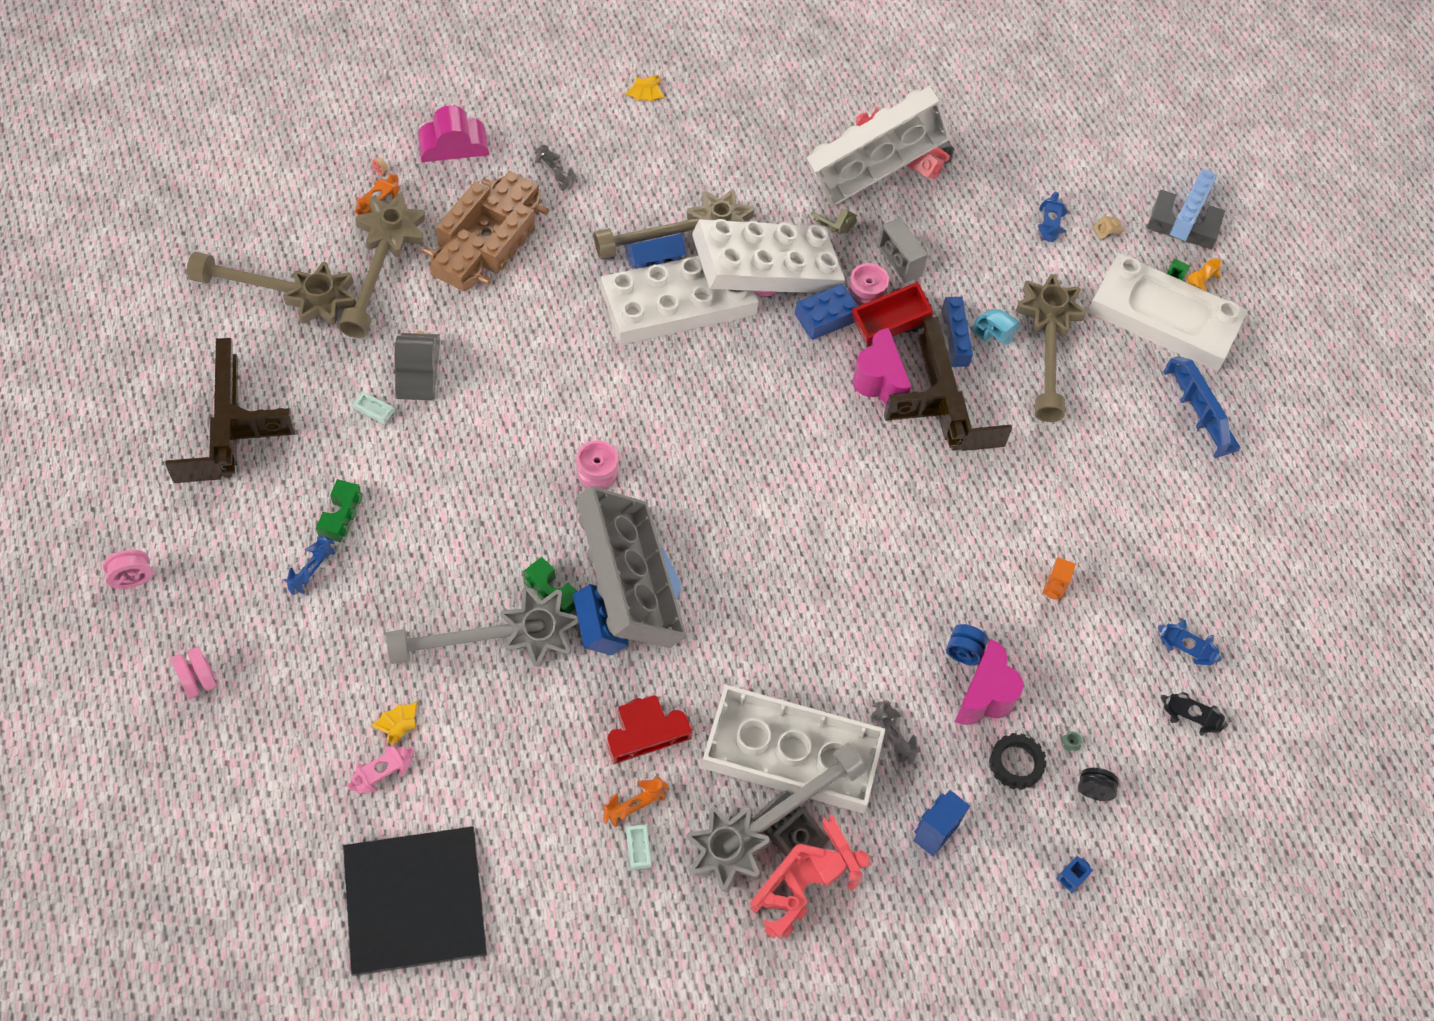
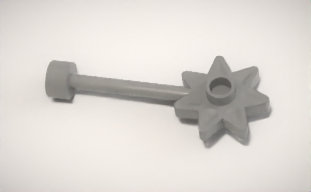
[386,587,579,666]
[687,742,868,893]

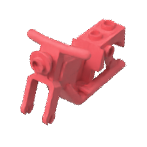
[856,107,950,180]
[749,814,872,940]

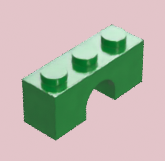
[316,479,363,543]
[524,557,577,614]

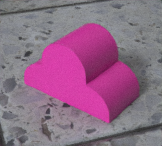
[418,105,489,162]
[852,328,911,404]
[955,639,1023,725]

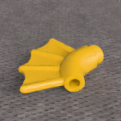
[625,75,665,102]
[371,702,417,745]

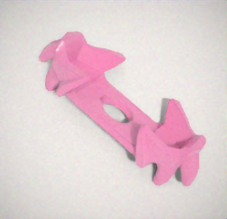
[347,746,414,794]

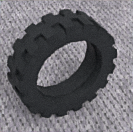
[989,733,1047,790]

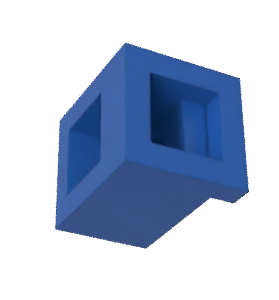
[1056,856,1093,894]

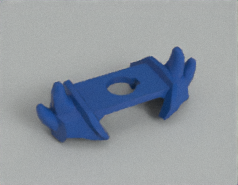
[1037,191,1068,242]
[284,536,335,595]
[1158,620,1222,665]

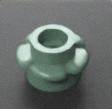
[1062,731,1082,751]

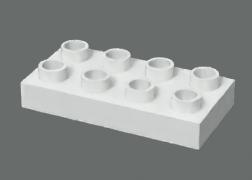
[806,86,951,207]
[692,219,845,293]
[601,256,758,345]
[702,685,885,814]

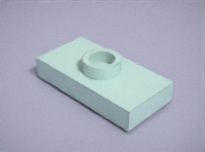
[352,392,395,424]
[626,824,652,870]

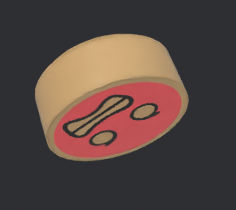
[372,157,388,175]

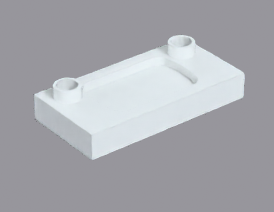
[1088,253,1248,371]

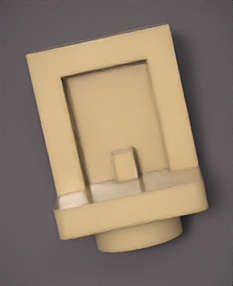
[1093,216,1124,239]

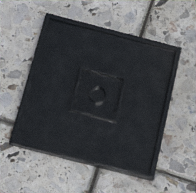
[343,826,487,976]

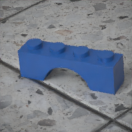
[942,297,973,367]

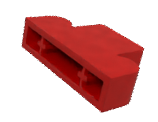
[607,695,692,765]

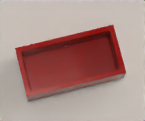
[852,282,933,348]

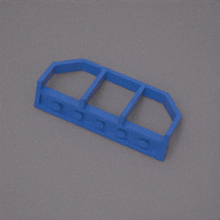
[1163,356,1241,458]

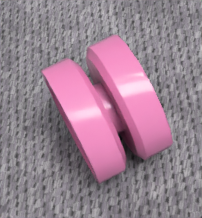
[848,263,889,306]
[576,440,618,489]
[170,646,217,699]

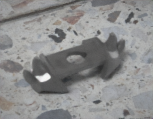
[534,144,577,191]
[871,700,921,765]

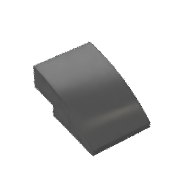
[753,791,829,857]

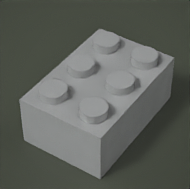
[877,218,928,283]

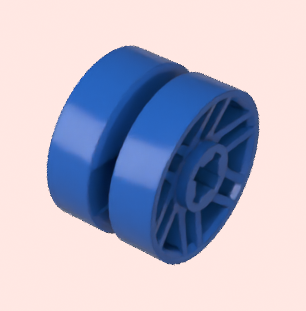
[946,624,988,665]

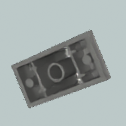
[394,333,440,401]

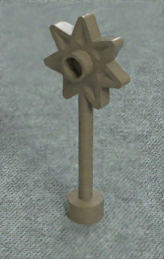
[594,190,754,259]
[338,194,425,338]
[187,252,356,325]
[1016,274,1087,422]

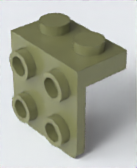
[811,208,857,234]

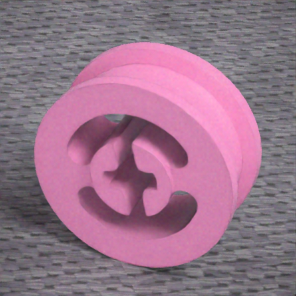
[103,550,153,589]

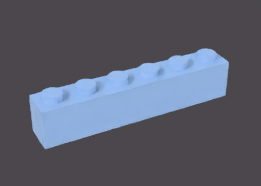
[1170,169,1218,241]

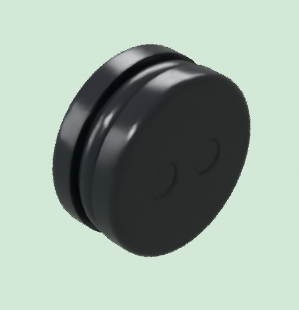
[1078,767,1119,801]

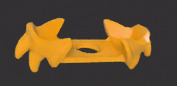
[1187,258,1221,290]

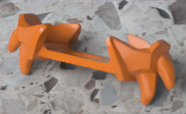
[355,173,400,216]
[603,776,669,827]

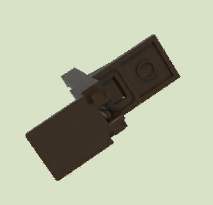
[884,317,1012,451]
[165,337,295,483]

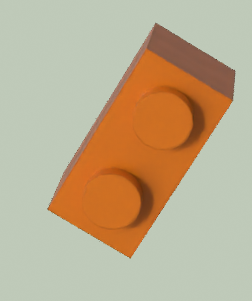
[1042,557,1076,600]

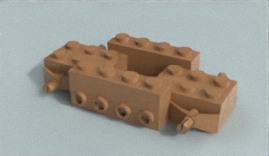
[422,170,549,292]

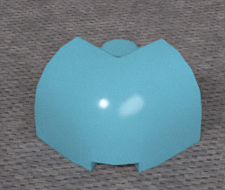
[972,309,1021,345]

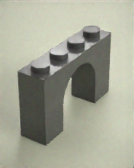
[1147,189,1226,250]

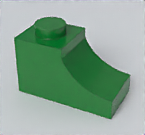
[1166,258,1190,281]

